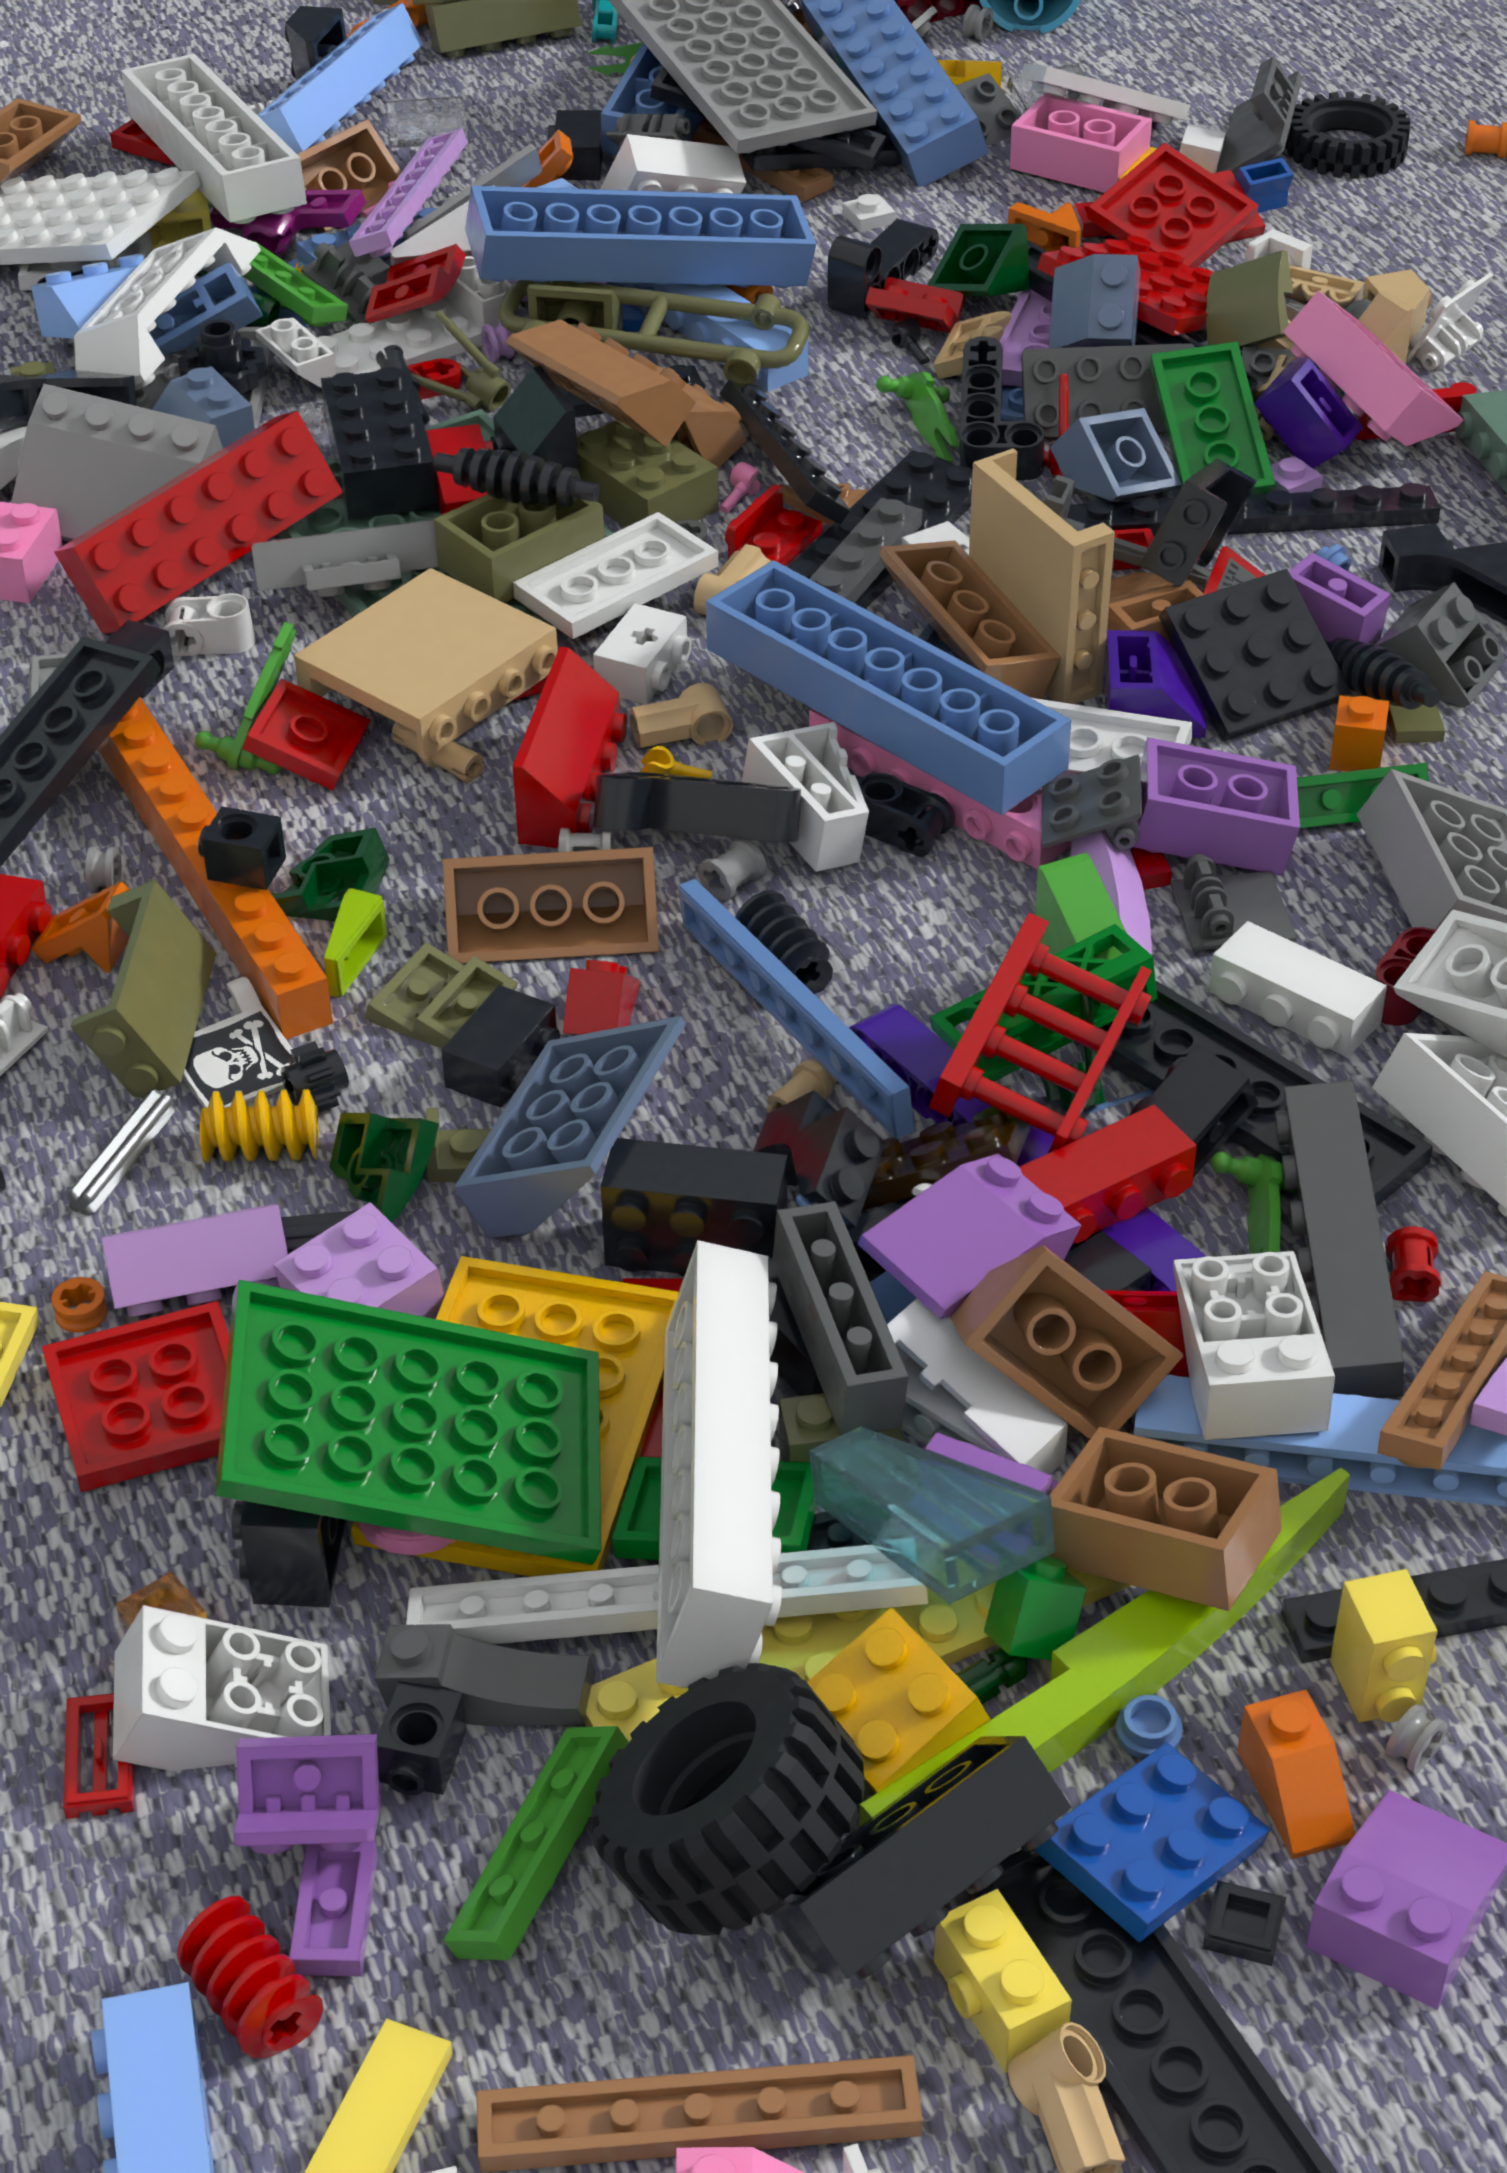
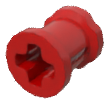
[1385,1226,1441,1302]

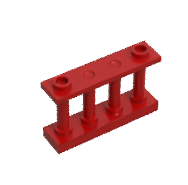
[929,912,1152,1154]

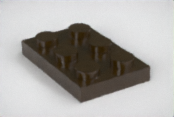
[862,1107,1031,1211]

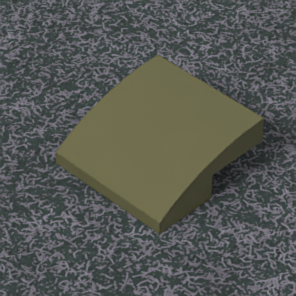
[1206,250,1293,350]
[365,942,518,1049]

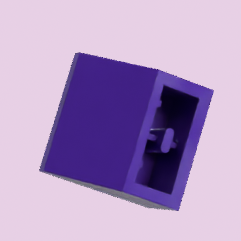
[1254,357,1363,469]
[1103,630,1206,738]

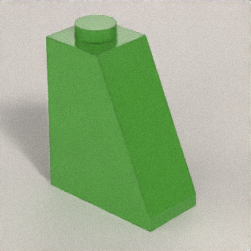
[1035,853,1127,960]

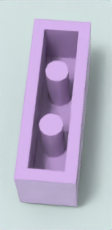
[101,1204,288,1317]

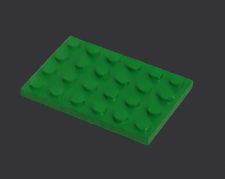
[215,1280,601,1565]

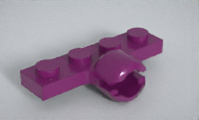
[210,189,366,258]

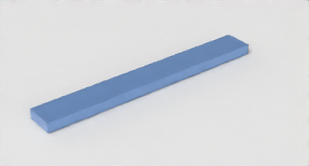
[678,879,914,1139]

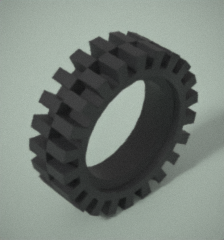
[1286,92,1411,179]

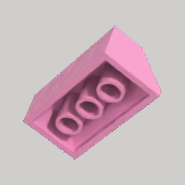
[1283,290,1463,447]

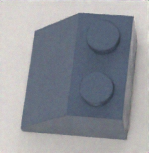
[1049,254,1141,348]
[152,366,255,448]
[1050,408,1182,501]

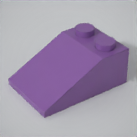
[858,1154,1081,1319]
[1306,1790,1507,2010]

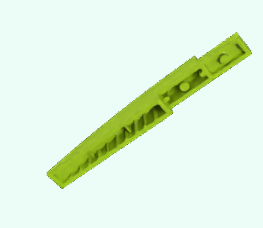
[859,1467,1350,1827]

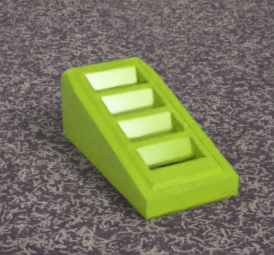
[324,888,388,998]

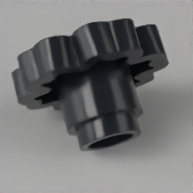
[178,319,268,394]

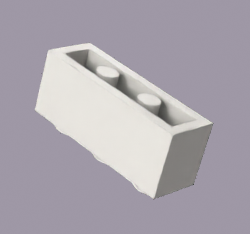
[1209,921,1387,1058]

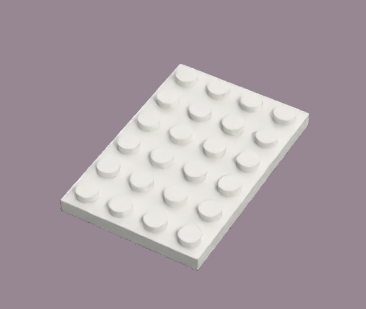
[0,167,202,265]

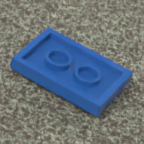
[1035,1742,1271,1942]

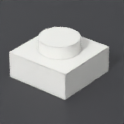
[842,194,896,232]

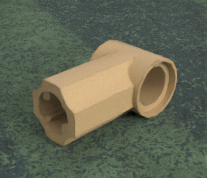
[693,544,771,615]
[629,683,733,749]
[1008,2022,1126,2173]

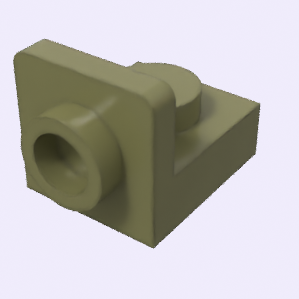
[426,1108,491,1183]

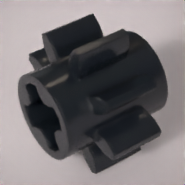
[281,1041,349,1113]

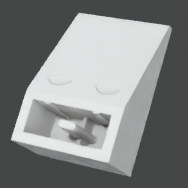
[1173,1251,1335,1440]
[113,1605,331,1771]

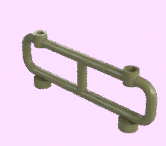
[498,280,809,387]

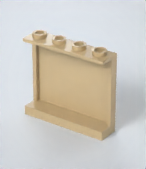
[969,449,1115,704]
[294,568,558,760]

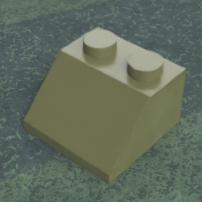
[527,284,624,331]

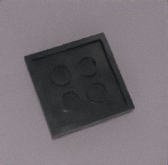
[1159,569,1351,742]

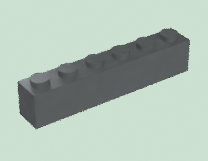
[1274,1080,1404,1398]

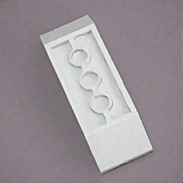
[74,227,261,390]
[255,256,512,388]

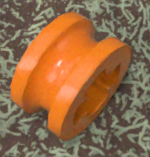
[51,1277,108,1333]

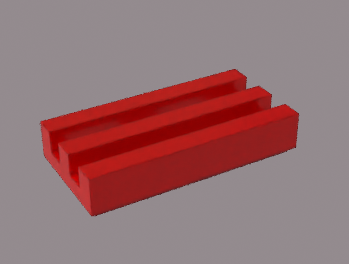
[63,1693,135,1819]

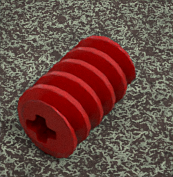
[176,1896,324,2059]

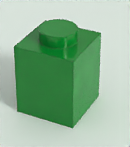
[984,1554,1087,1661]

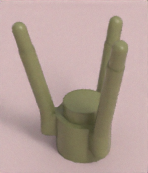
[412,311,511,412]

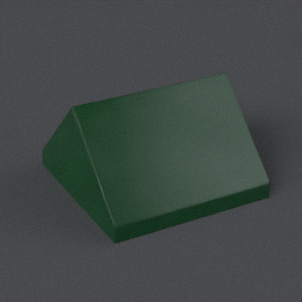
[928,224,1030,297]

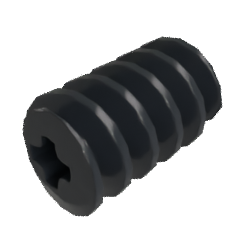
[735,890,833,994]

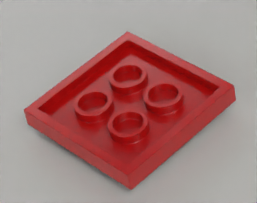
[1087,142,1259,268]
[41,1301,229,1492]

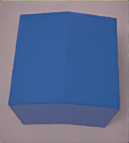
[1236,157,1294,213]

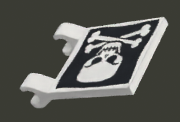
[182,977,293,1107]

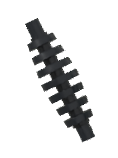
[433,448,600,507]
[1325,638,1440,709]

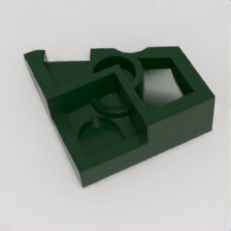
[271,828,390,921]
[329,1113,439,1223]

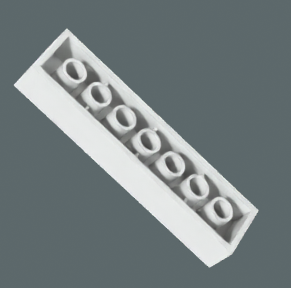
[121,54,307,224]
[656,1240,782,1689]

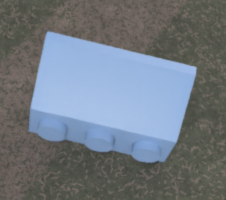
[31,254,144,339]

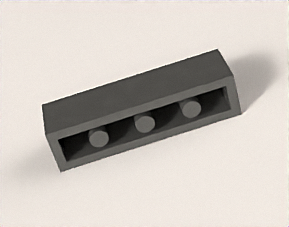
[772,1201,909,1438]

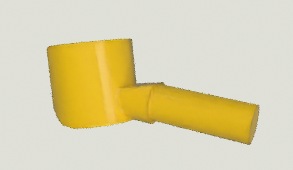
[640,746,712,779]

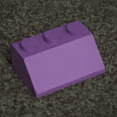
[1133,737,1300,876]

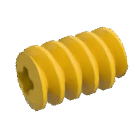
[200,1089,319,1163]

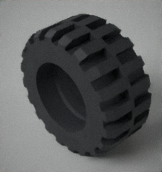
[591,1663,864,1936]

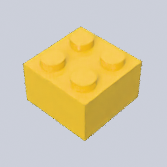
[807,1607,991,1794]

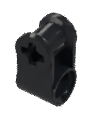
[858,773,955,857]

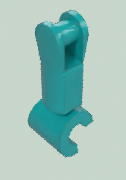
[592,0,619,44]

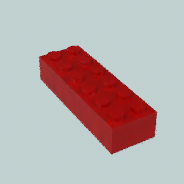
[54,411,343,634]

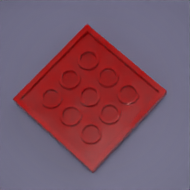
[1037,236,1214,336]

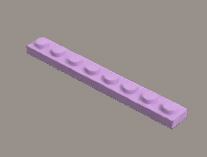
[349,128,468,258]

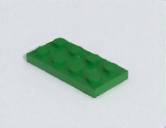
[1150,341,1275,495]

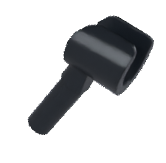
[892,317,930,365]

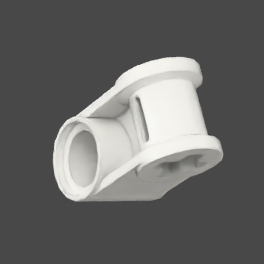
[163,593,256,656]

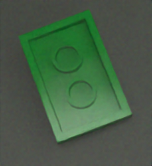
[612,1457,823,1561]

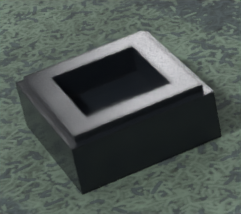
[1202,1880,1287,1966]

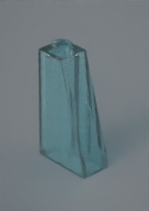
[809,1426,1055,1604]

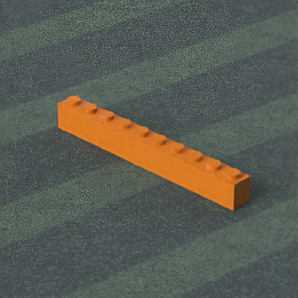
[98,697,333,1040]

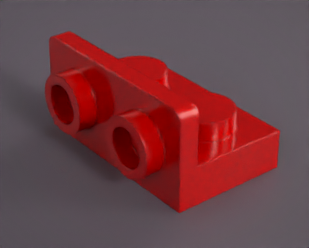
[865,277,965,333]
[725,484,822,567]

